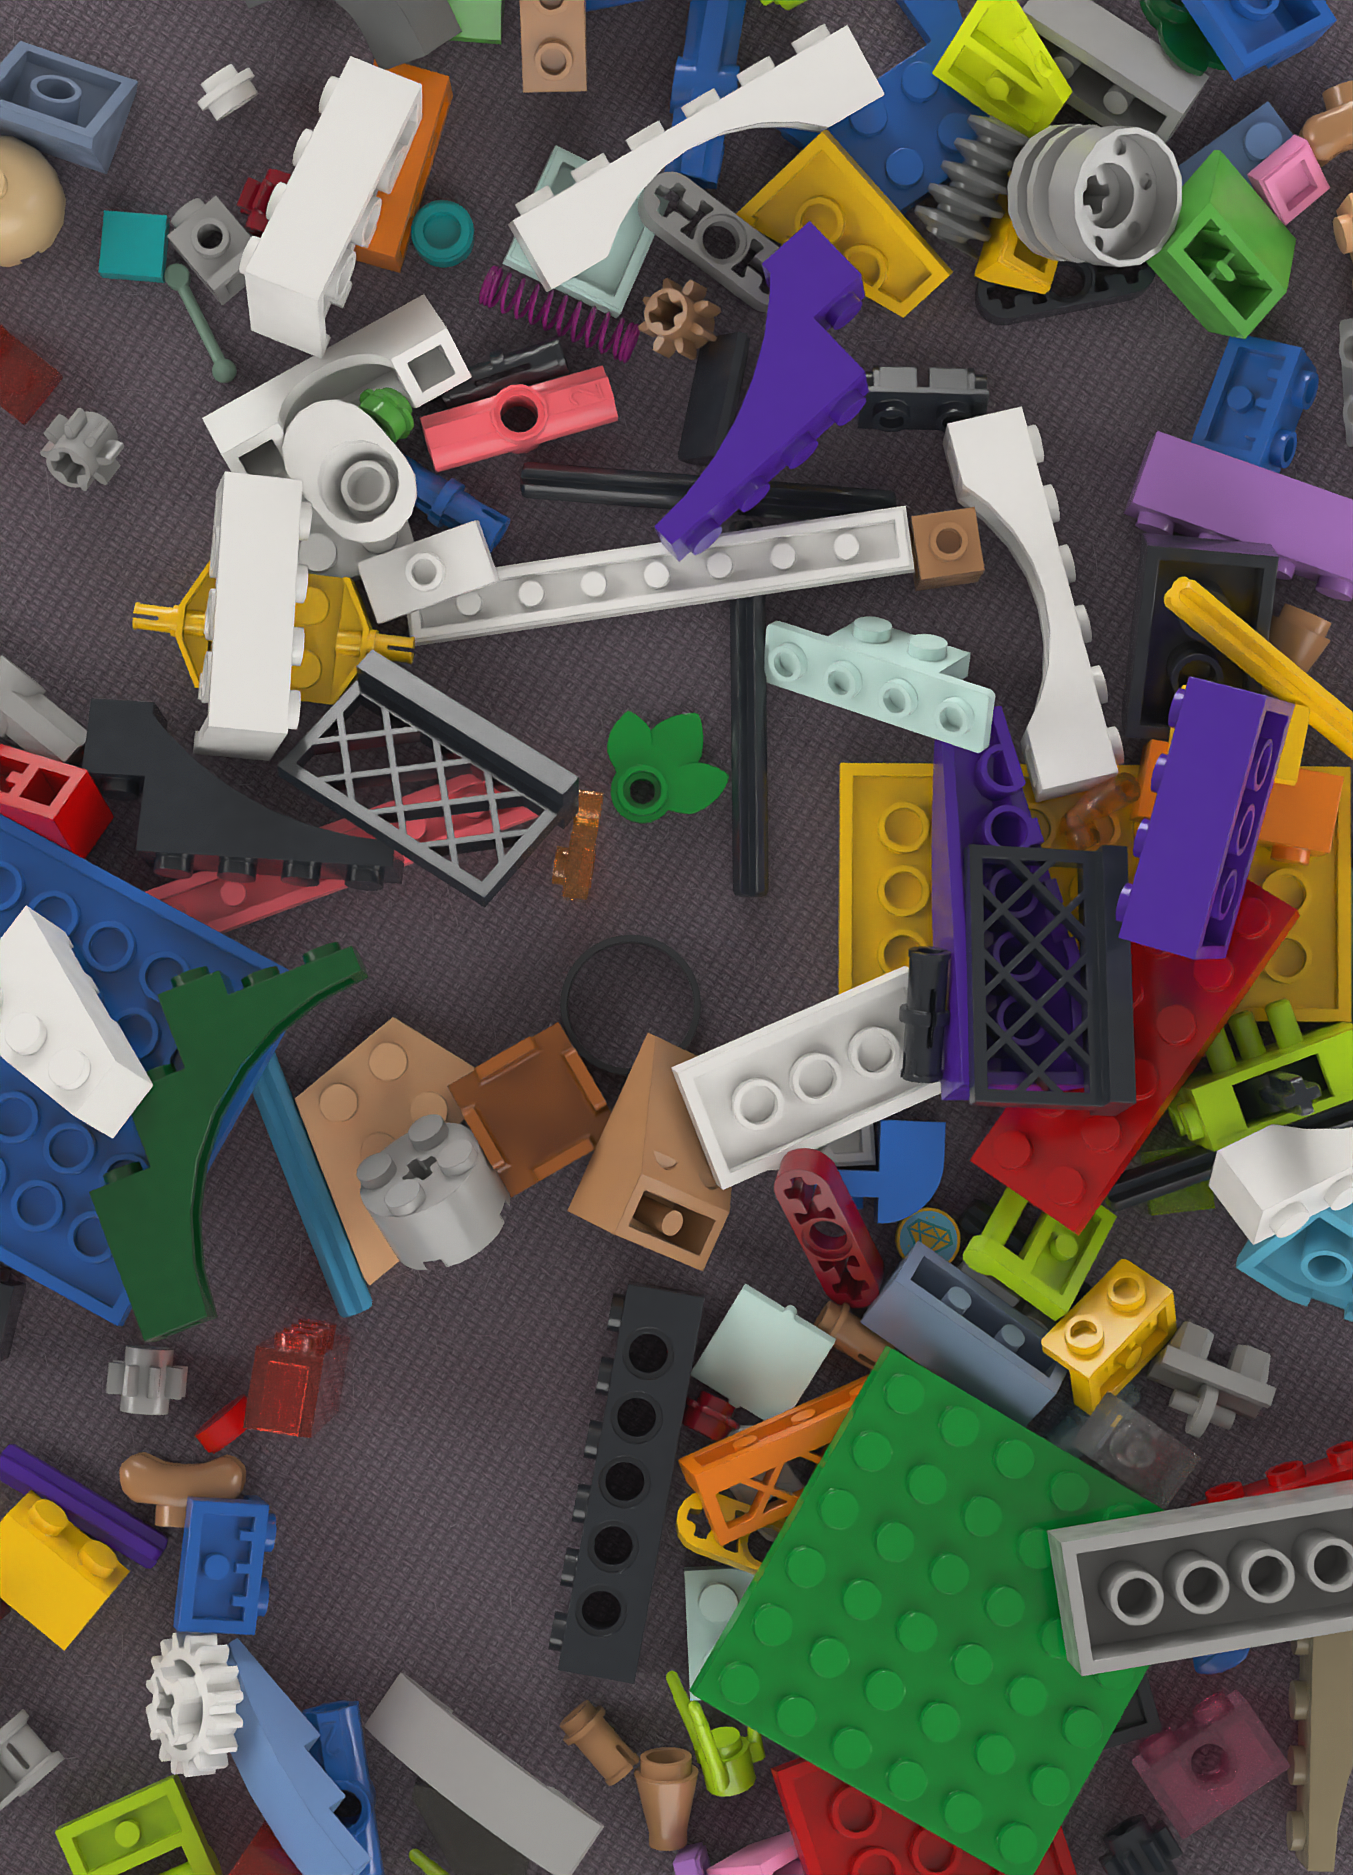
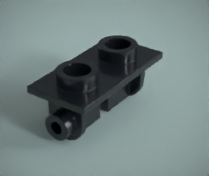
[858,365,989,432]

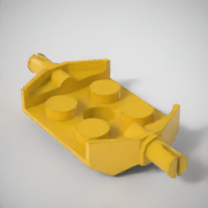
[132,561,415,705]

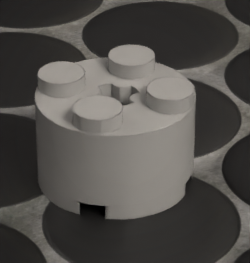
[356,1114,511,1270]

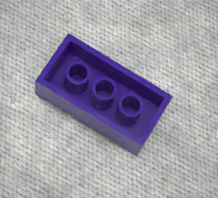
[1116,676,1295,960]

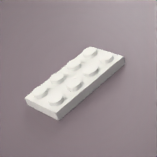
[671,966,941,1190]

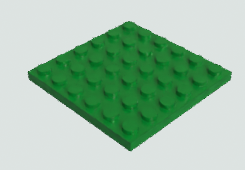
[689,1346,1165,1875]

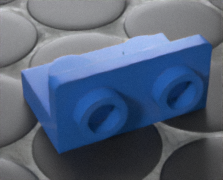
[1191,335,1319,473]
[173,1495,276,1635]

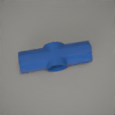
[664,0,746,190]
[302,1700,385,1875]

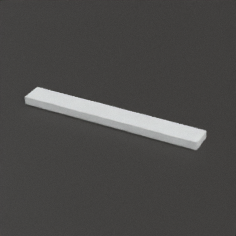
[407,506,915,646]

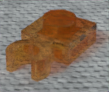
[552,789,604,904]

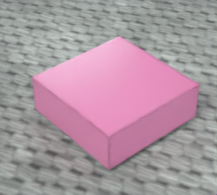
[1247,134,1330,226]

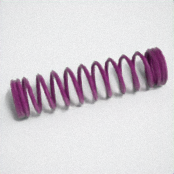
[478,265,640,364]

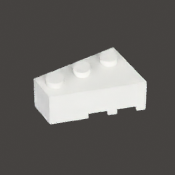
[0,905,153,1139]

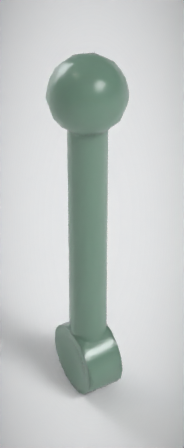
[164,263,237,383]

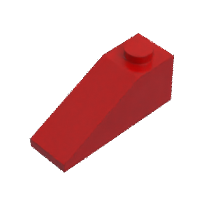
[0,744,114,859]

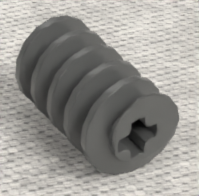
[914,114,1030,259]

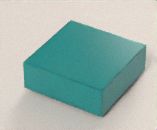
[98,210,170,283]

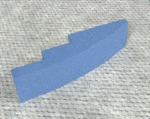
[226,1638,372,1875]

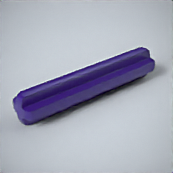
[0,1444,169,1569]

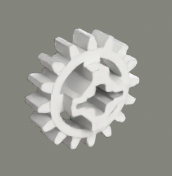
[146,1632,243,1777]

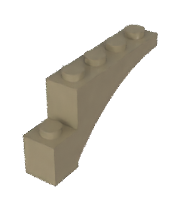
[1286,1630,1353,1872]

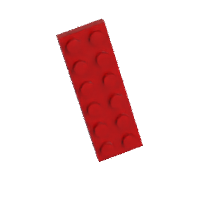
[969,879,1300,1236]

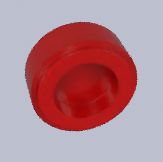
[194,1394,259,1453]

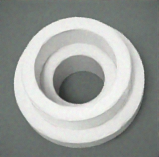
[197,64,258,121]

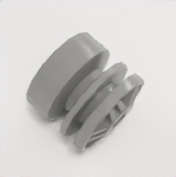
[1007,124,1182,267]

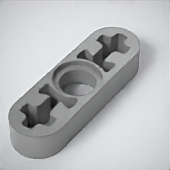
[638,172,779,312]

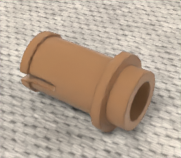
[813,1300,894,1371]
[559,1700,640,1786]

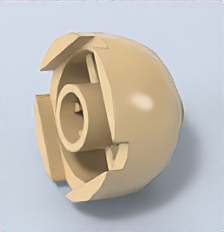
[0,135,66,267]

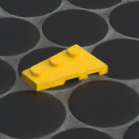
[736,129,953,318]

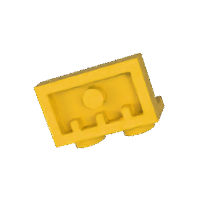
[1041,1259,1177,1418]

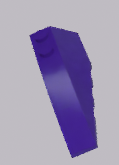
[932,706,1084,1100]

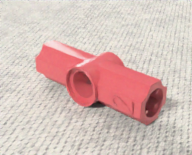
[420,365,618,473]

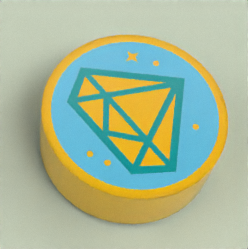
[895,1207,961,1263]

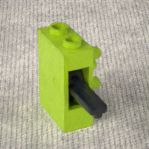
[1167,998,1353,1152]

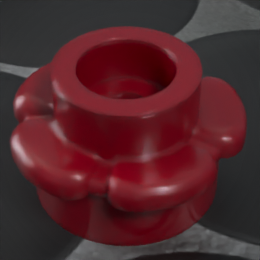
[682,1390,740,1442]

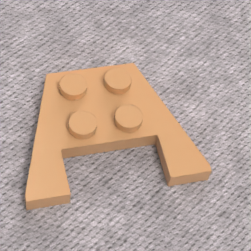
[295,1017,475,1285]

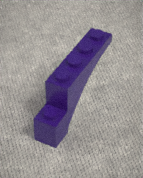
[654,221,869,562]

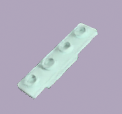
[764,616,995,753]

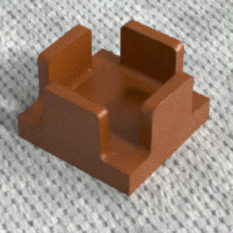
[447,1022,611,1198]

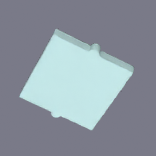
[691,1283,836,1421]

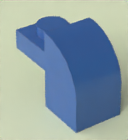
[811,1120,946,1223]

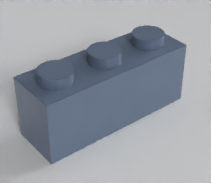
[860,1241,1068,1427]

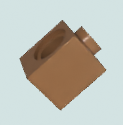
[908,507,985,591]

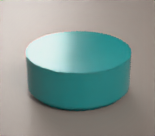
[411,200,475,268]

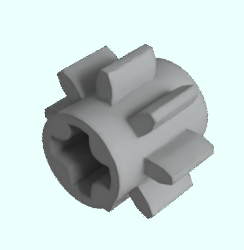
[40,408,124,491]
[106,1345,188,1415]

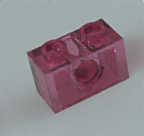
[1131,1690,1291,1840]

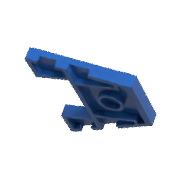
[776,0,990,214]

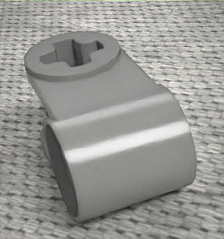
[0,1709,65,1811]

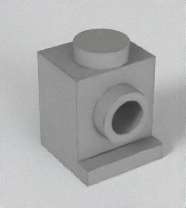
[167,196,251,305]

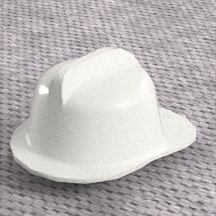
[282,399,417,544]

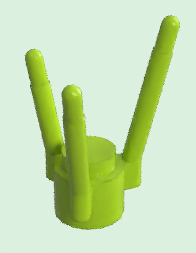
[666,1671,766,1797]

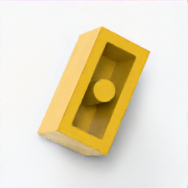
[0,1490,130,1651]

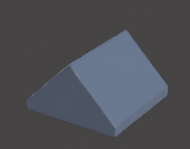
[0,41,138,174]

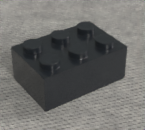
[1120,533,1279,741]

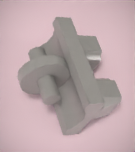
[1146,1321,1276,1438]

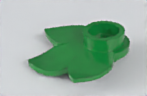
[607,711,729,824]

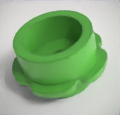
[358,387,414,444]

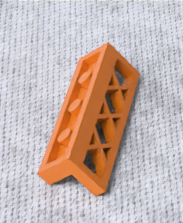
[678,1356,925,1546]

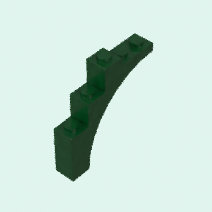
[89,942,369,1342]

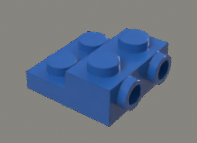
[1181,0,1337,81]

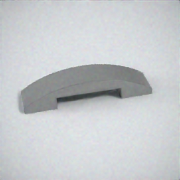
[364,1672,604,1875]

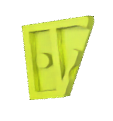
[932,0,1073,138]

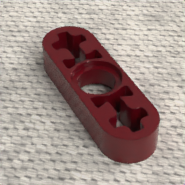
[774,1148,885,1308]

